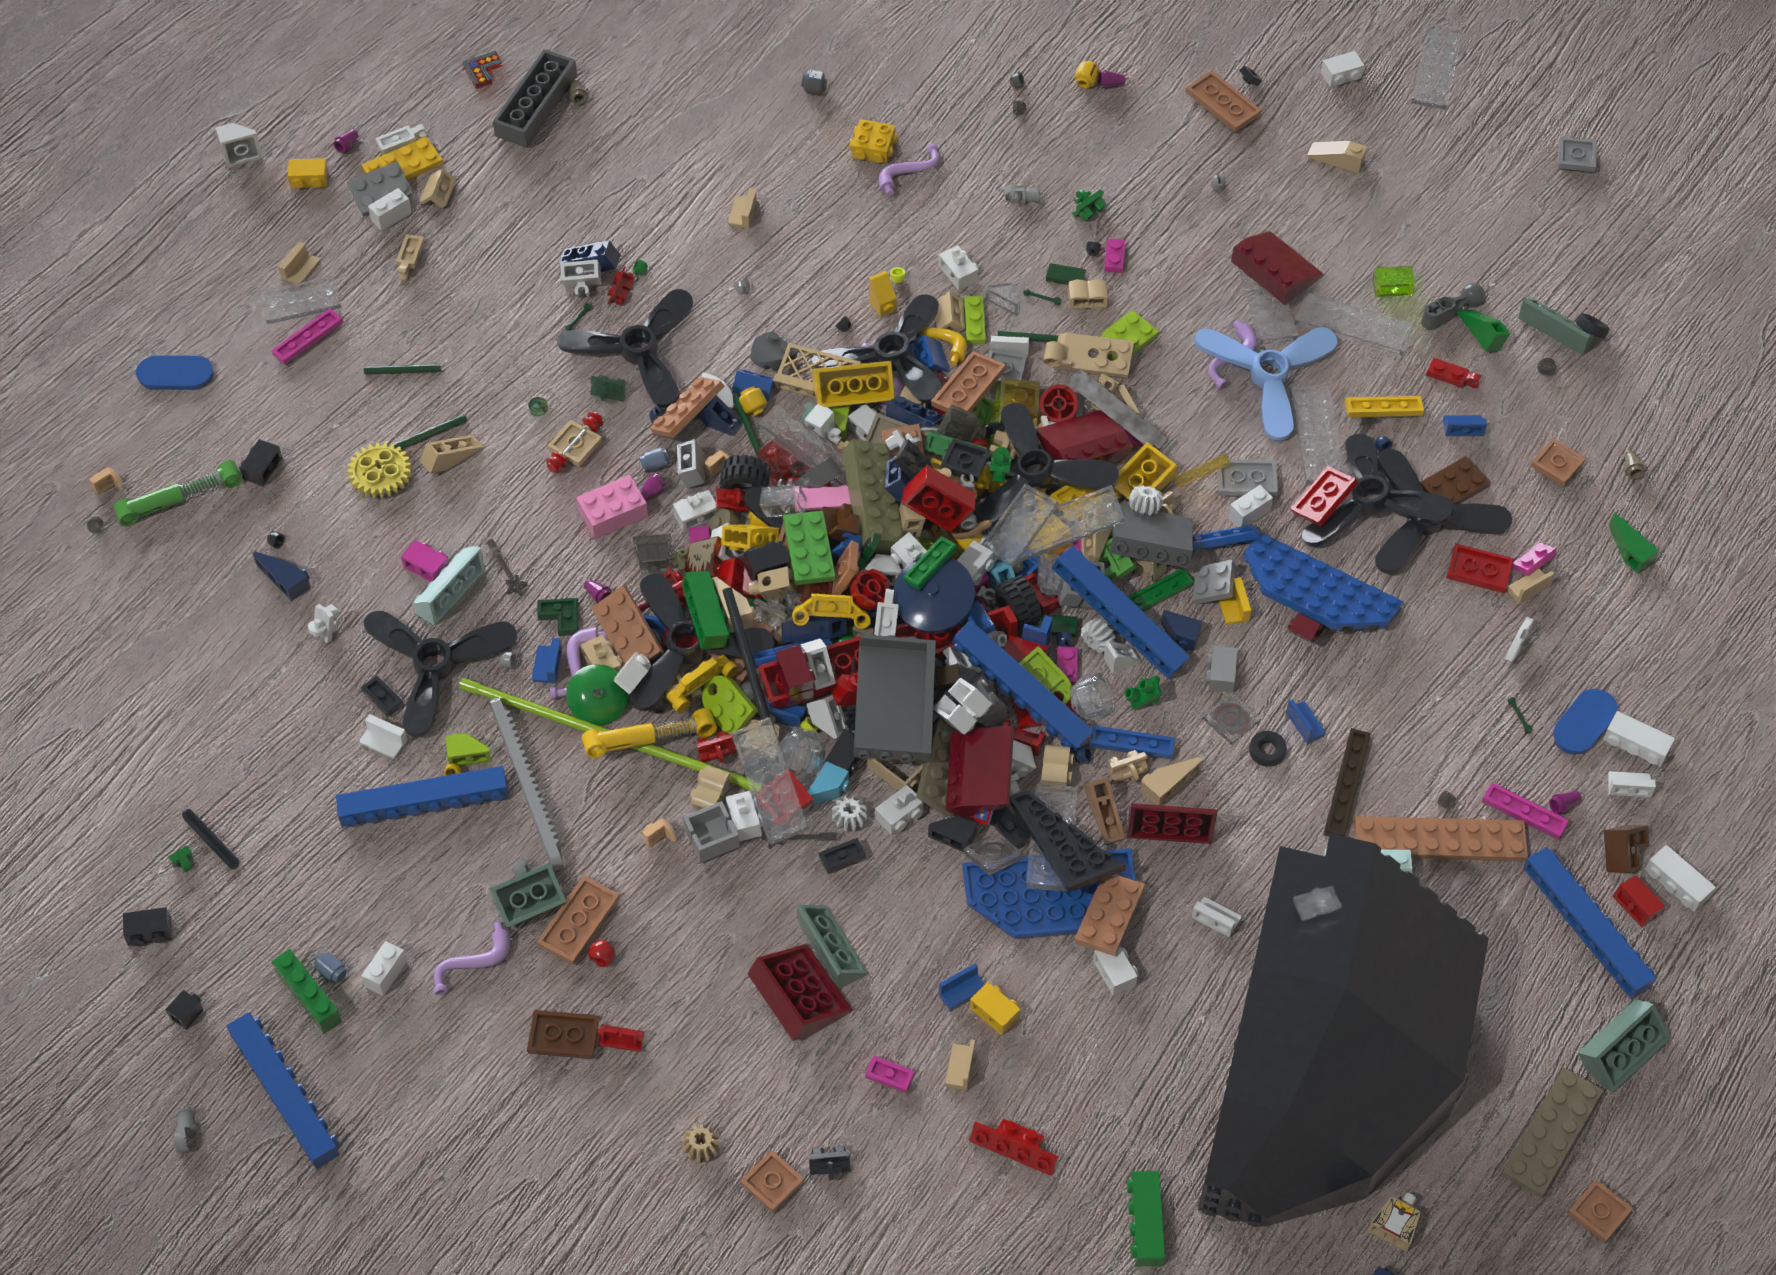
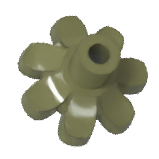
[670,548,693,572]

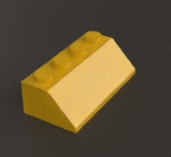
[812,361,895,407]

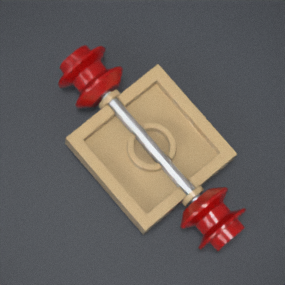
[546,412,603,473]

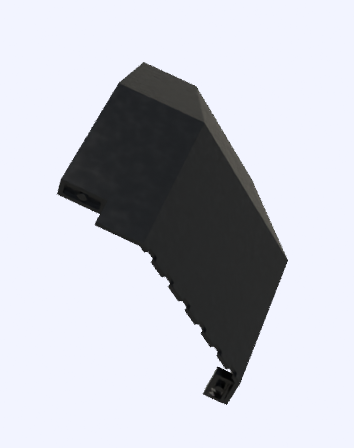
[1198,833,1489,1227]

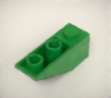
[1457,310,1510,352]
[1609,513,1659,574]

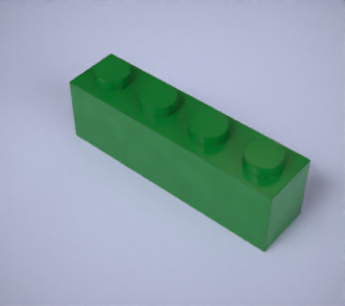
[682,571,730,649]
[272,949,342,1034]
[1127,1171,1165,1267]

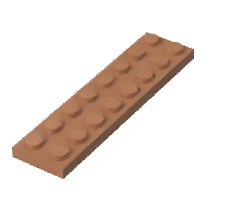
[1354,816,1528,862]

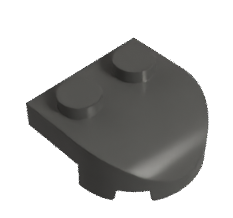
[750,331,798,371]

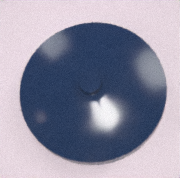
[893,557,975,634]

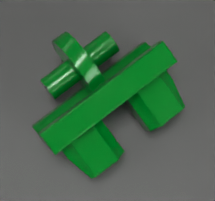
[1072,189,1107,222]
[990,447,1011,482]
[1124,675,1162,711]

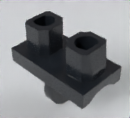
[809,1145,851,1181]

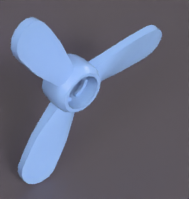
[1194,327,1337,441]

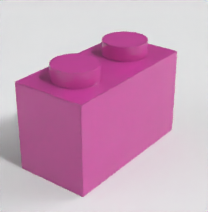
[401,540,449,582]

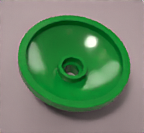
[566,664,628,726]

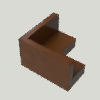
[821,503,859,547]
[1604,825,1650,873]

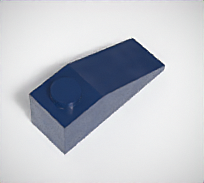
[252,551,311,601]

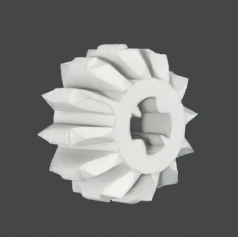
[1129,485,1163,515]
[1081,618,1115,653]
[832,796,867,832]

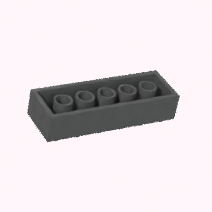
[493,49,577,147]

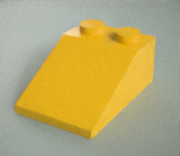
[1114,442,1177,501]

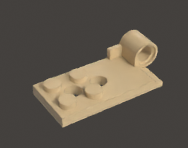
[1043,333,1134,378]

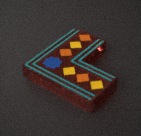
[462,50,502,89]

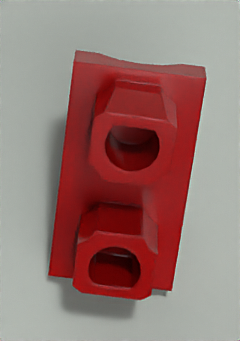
[716,488,750,512]
[696,731,737,763]

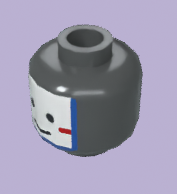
[801,70,828,95]

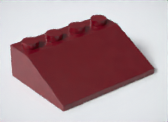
[1231,231,1324,305]
[1036,410,1133,463]
[945,726,1014,818]
[1127,803,1218,844]
[747,944,853,1041]

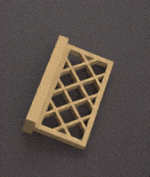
[773,343,861,399]

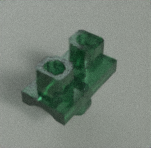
[590,375,626,402]

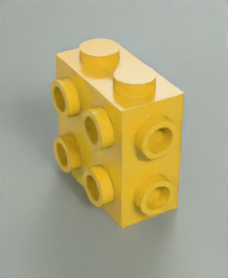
[849,119,898,164]
[721,524,779,552]

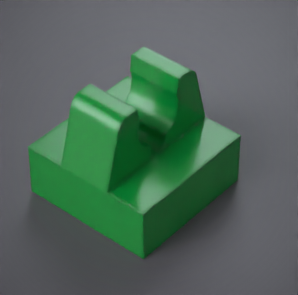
[168,845,192,872]

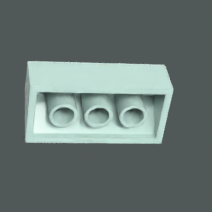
[413,546,485,626]

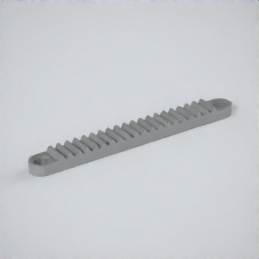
[489,697,564,872]

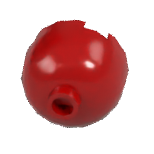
[1039,384,1079,423]
[850,569,892,610]

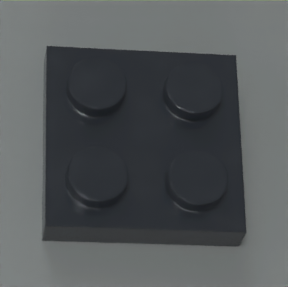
[894,439,934,480]
[940,439,991,482]

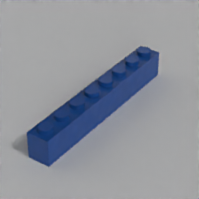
[1051,545,1190,679]
[951,620,1093,753]
[336,766,509,827]
[1523,847,1656,1000]
[226,1012,340,1170]

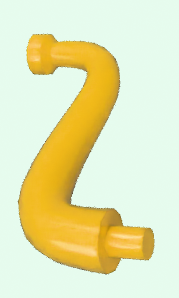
[920,327,967,366]

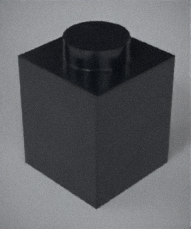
[165,990,204,1030]

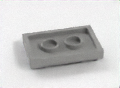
[347,161,413,216]
[1217,459,1278,496]

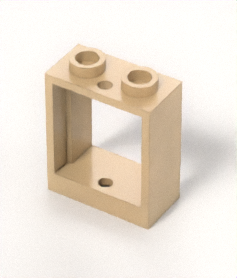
[867,758,924,791]

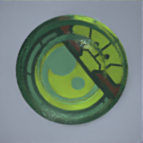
[528,397,548,416]

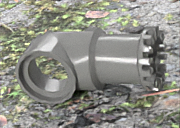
[1004,184,1041,204]
[174,1106,197,1154]

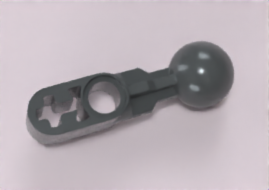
[1421,283,1485,329]
[772,456,842,510]

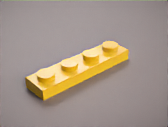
[1344,396,1424,417]

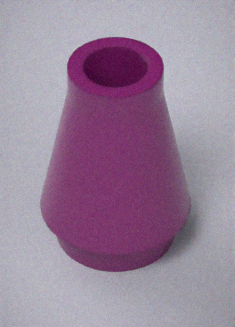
[1098,70,1125,88]
[333,129,359,153]
[640,473,666,501]
[584,579,612,603]
[1549,790,1582,814]

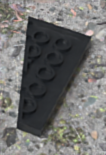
[1009,790,1126,893]

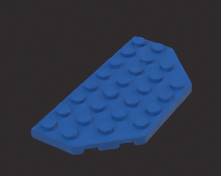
[1243,533,1403,630]
[962,848,1136,939]

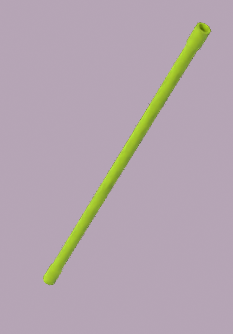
[459,677,765,793]

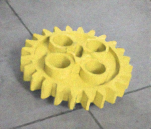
[347,442,412,498]

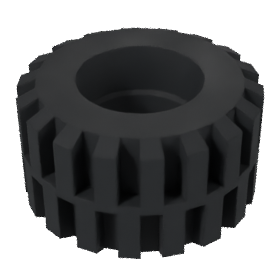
[719,455,771,491]
[995,575,1041,631]

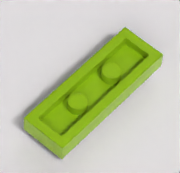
[964,296,986,345]

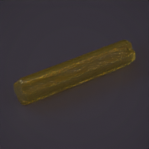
[1174,454,1230,487]

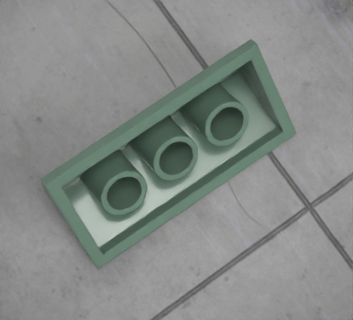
[1518,298,1598,355]
[797,905,868,989]

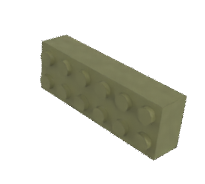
[842,439,904,555]

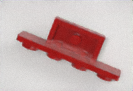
[969,1118,1058,1176]

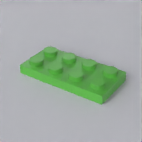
[783,511,835,585]

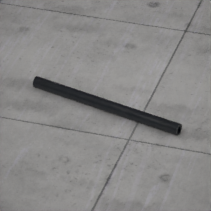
[722,587,772,725]

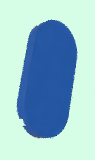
[136,355,214,390]
[1553,689,1618,755]

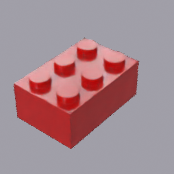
[902,465,976,533]

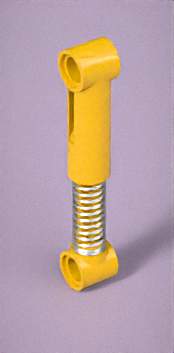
[581,708,717,759]

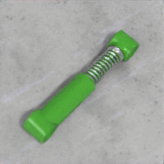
[114,460,242,526]

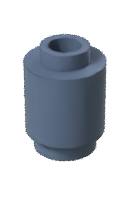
[639,447,669,472]
[314,952,348,983]

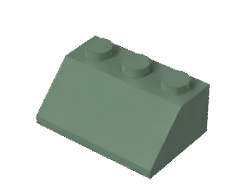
[489,863,567,928]

